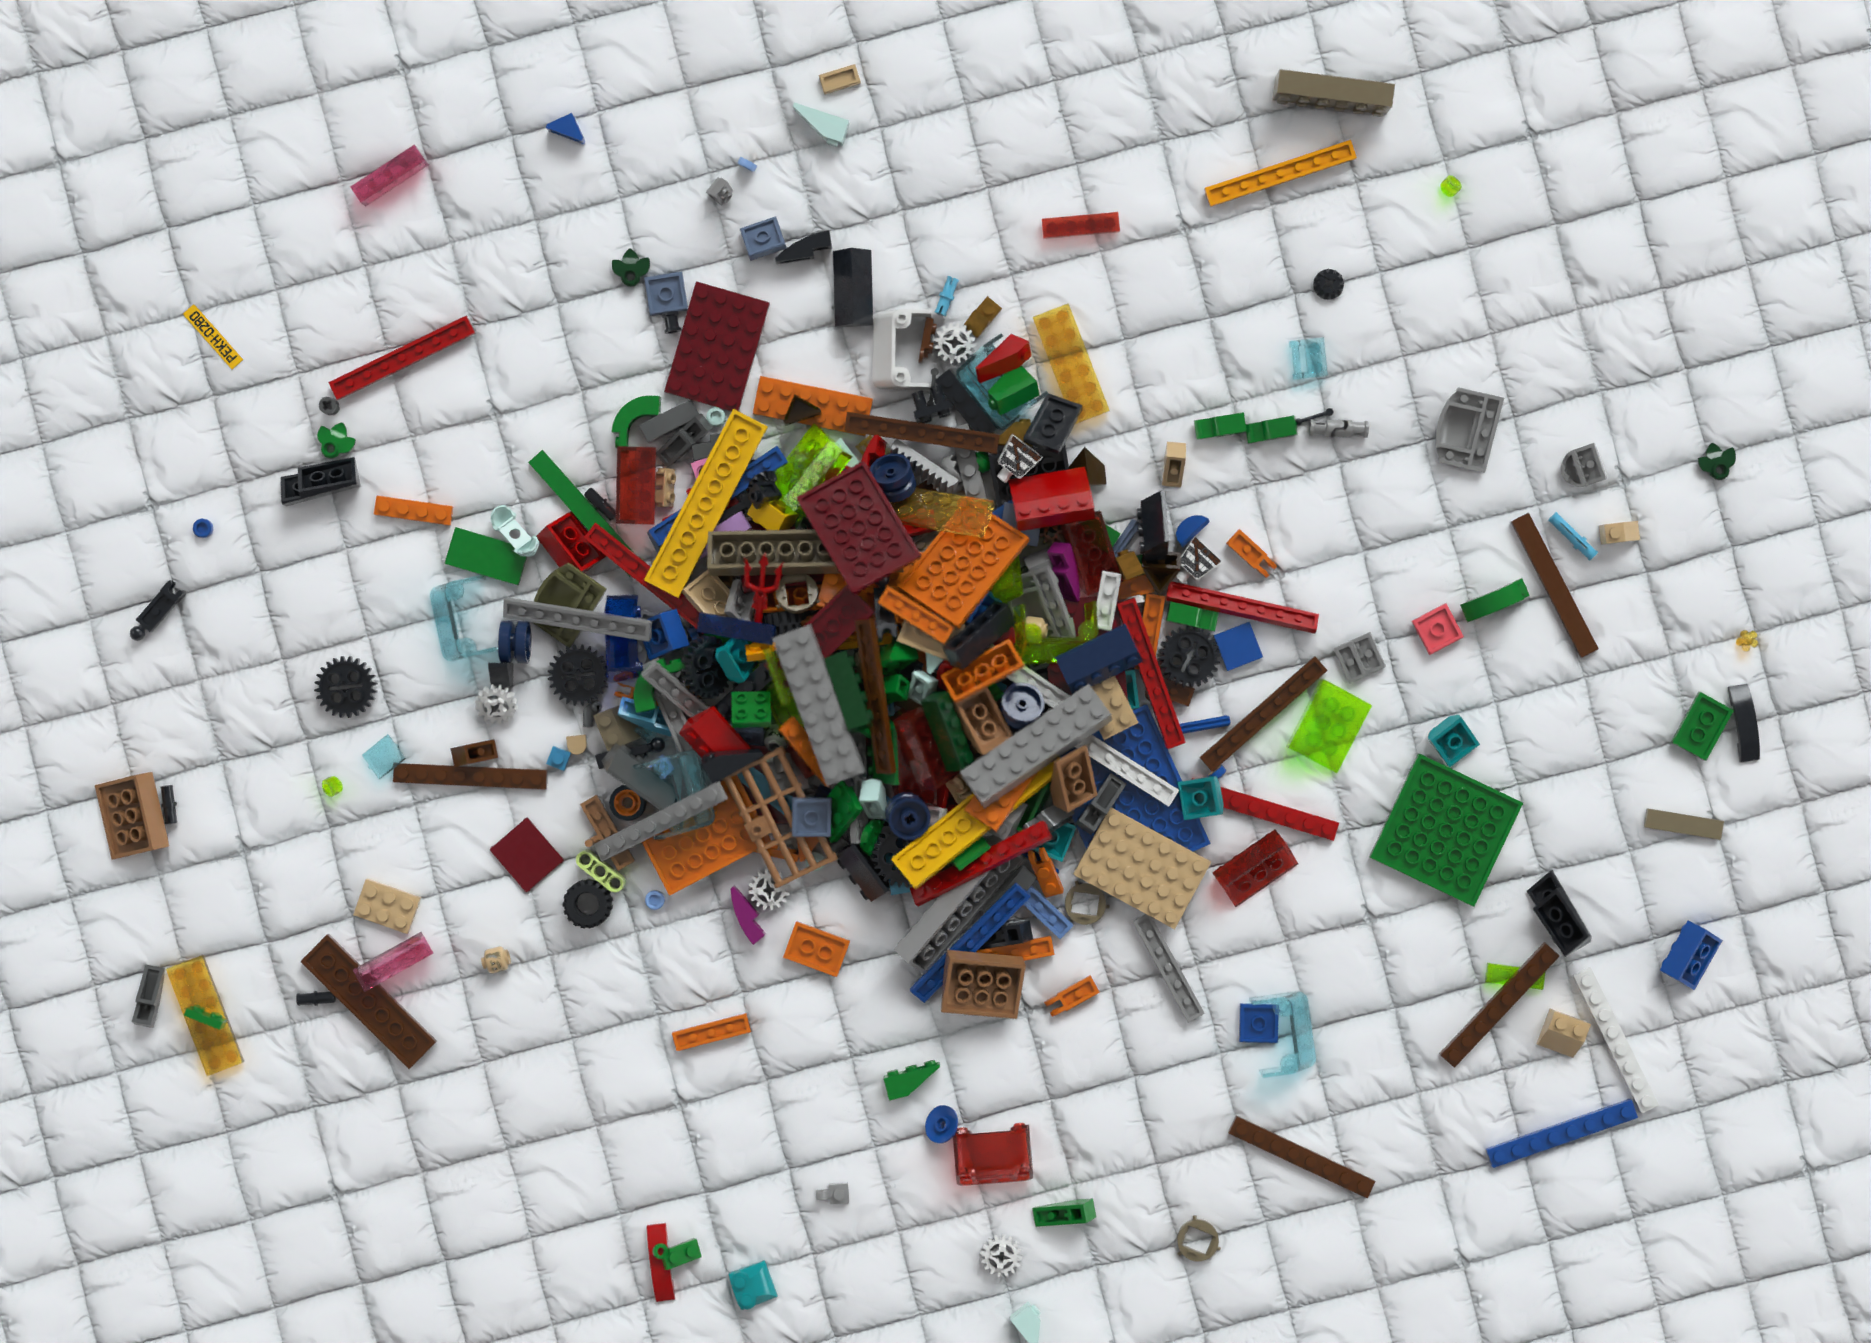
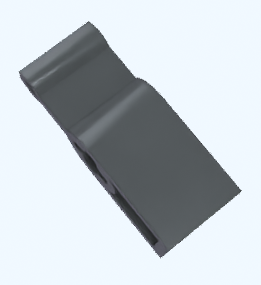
[1022,804,1074,833]

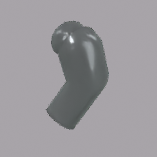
[583,701,602,727]

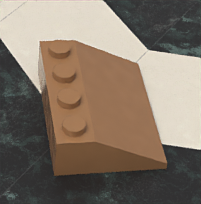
[95,772,169,860]
[941,950,1026,1019]

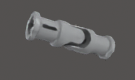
[1309,419,1369,438]

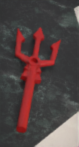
[744,552,784,643]

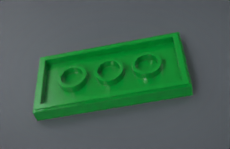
[444,527,527,585]

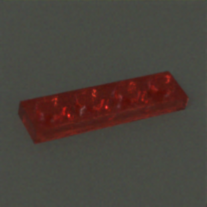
[1042,212,1120,239]

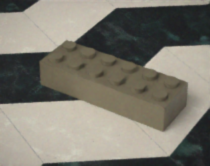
[1272,69,1395,117]

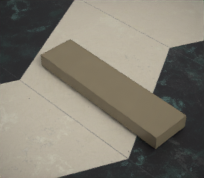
[1644,808,1724,840]

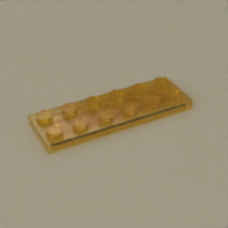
[1032,303,1110,424]
[889,488,995,538]
[166,955,245,1076]

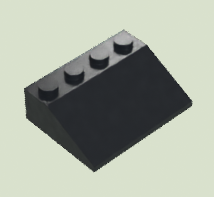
[988,444,1069,508]

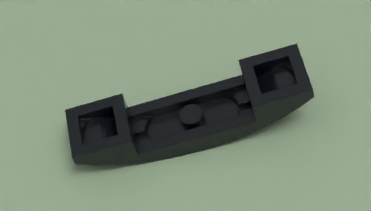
[1728,684,1760,762]

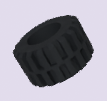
[762,611,809,641]
[563,879,613,929]

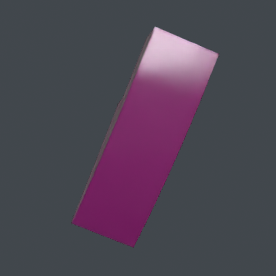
[1047,542,1080,602]
[730,885,766,945]

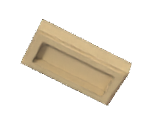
[819,64,861,95]

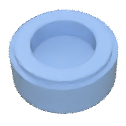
[737,156,757,172]
[645,890,665,910]

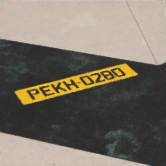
[183,304,243,369]

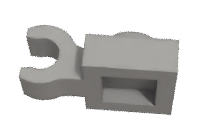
[816,1183,849,1204]

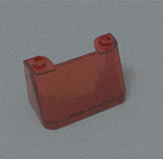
[953,1123,1033,1186]

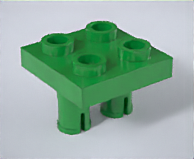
[732,691,771,728]

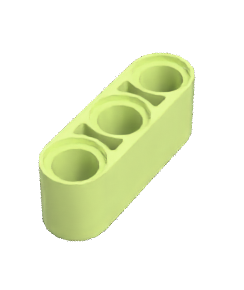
[576,850,626,892]

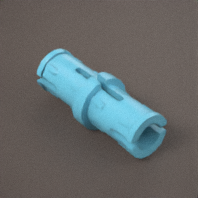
[934,276,959,316]

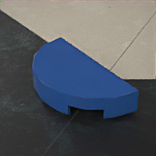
[1176,515,1210,548]

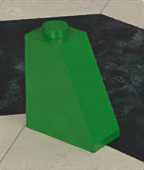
[988,365,1040,416]

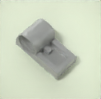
[706,177,733,205]

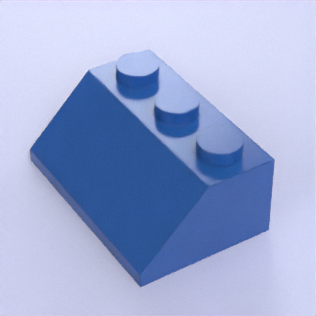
[1660,920,1723,990]

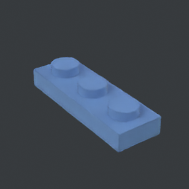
[1023,885,1073,939]

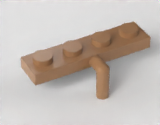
[580,795,635,871]

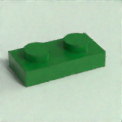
[184,1005,227,1030]

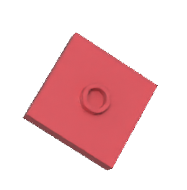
[1411,603,1464,655]

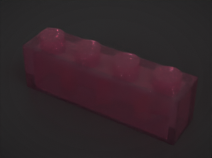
[350,144,429,207]
[353,932,433,992]

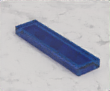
[696,612,776,645]

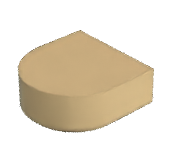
[566,734,587,755]

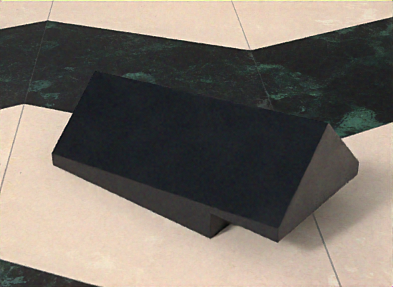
[833,248,873,327]
[281,457,361,506]
[1527,870,1592,957]

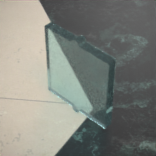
[362,734,406,779]

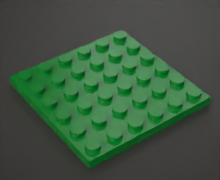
[1369,753,1523,907]

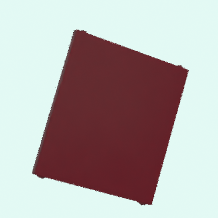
[489,817,564,893]

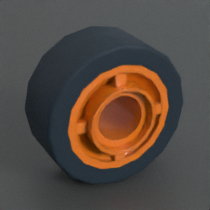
[609,785,647,821]

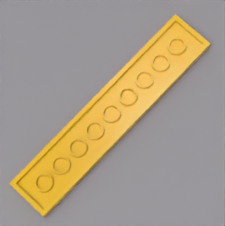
[644,409,768,598]
[891,758,1060,890]

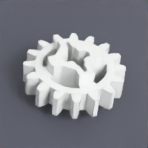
[934,322,975,364]
[475,684,517,724]
[748,868,790,910]
[981,1234,1022,1277]

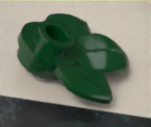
[612,248,650,287]
[1698,443,1736,480]

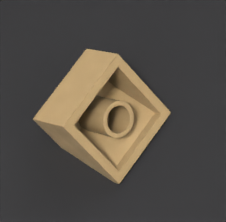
[1537,1008,1591,1058]

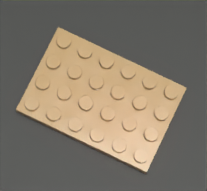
[1073,807,1211,929]

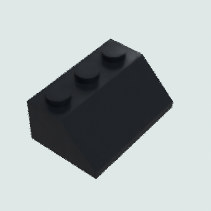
[1137,490,1169,561]
[837,843,890,902]

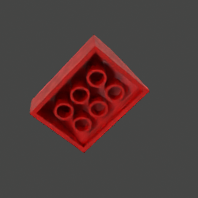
[1009,467,1095,531]

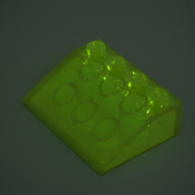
[775,423,853,517]
[1286,679,1372,773]

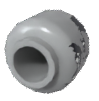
[763,723,788,751]

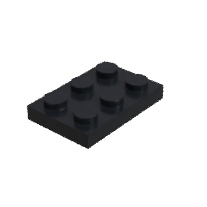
[1023,393,1083,455]

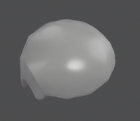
[940,453,962,483]

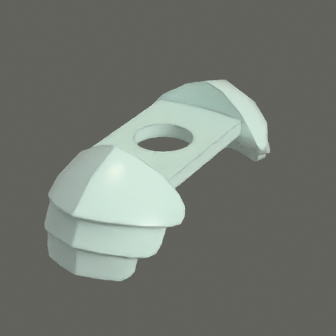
[491,505,539,557]

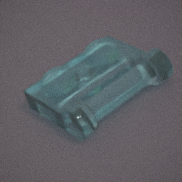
[1289,337,1328,380]

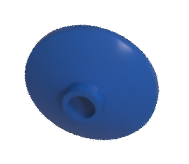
[925,1105,958,1144]

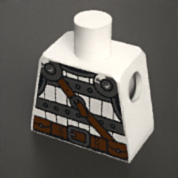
[997,434,1042,483]
[1176,537,1222,584]

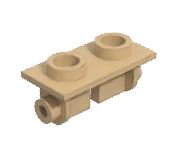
[655,468,676,508]

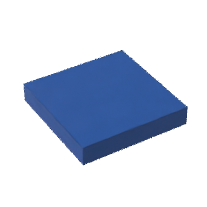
[1213,622,1263,671]
[1239,1003,1279,1043]

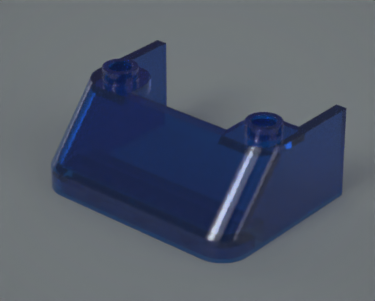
[604,595,643,683]

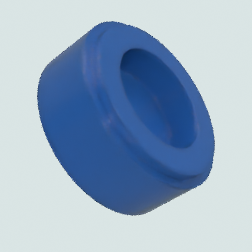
[193,519,214,538]
[1207,765,1226,779]

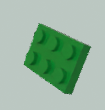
[1671,692,1734,761]
[827,780,863,843]

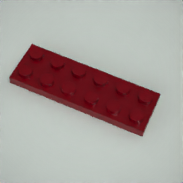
[764,585,875,693]

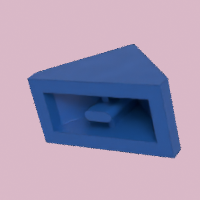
[546,113,585,144]

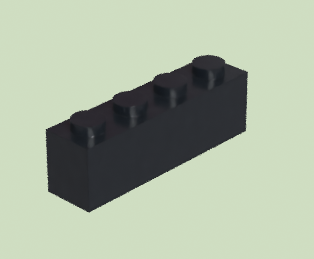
[942,600,1016,670]

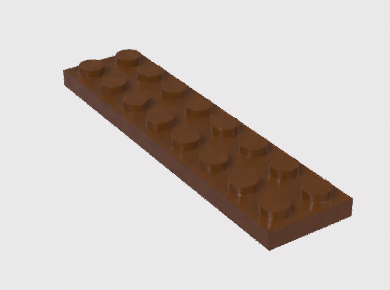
[300,934,437,1069]

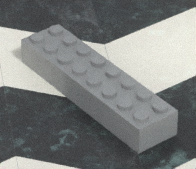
[772,624,865,786]
[960,684,1112,808]
[894,835,1025,974]

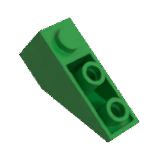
[884,1060,940,1101]

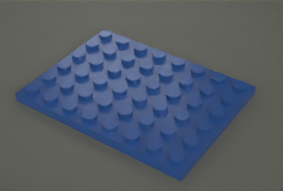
[1059,704,1211,852]

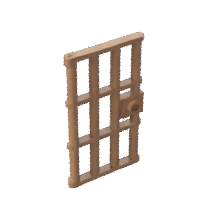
[722,746,838,888]

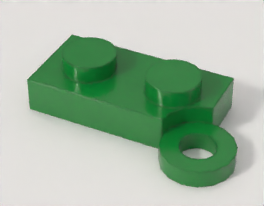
[653,1238,702,1270]

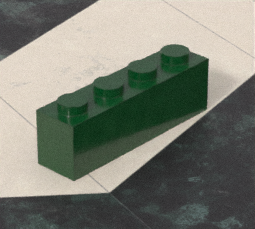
[824,651,874,734]
[920,692,975,772]

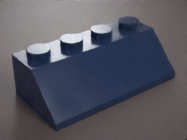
[1055,624,1143,695]

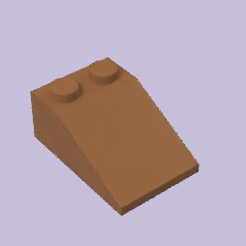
[953,687,1013,755]
[1050,745,1098,812]

